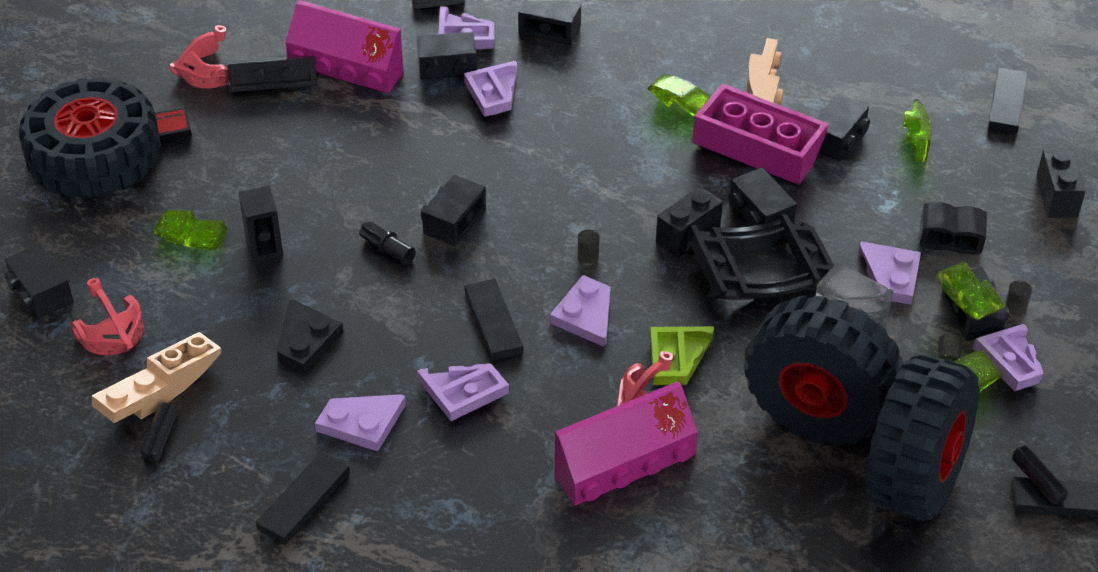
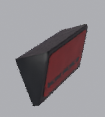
[155,107,192,140]

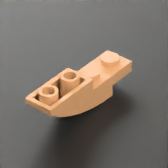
[746,38,784,105]
[92,332,221,423]

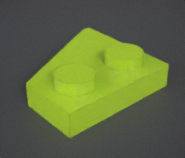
[650,326,714,385]

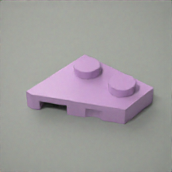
[438,7,495,49]
[464,61,517,117]
[859,241,921,305]
[550,275,611,347]
[973,324,1044,391]
[417,363,509,421]
[315,394,406,451]

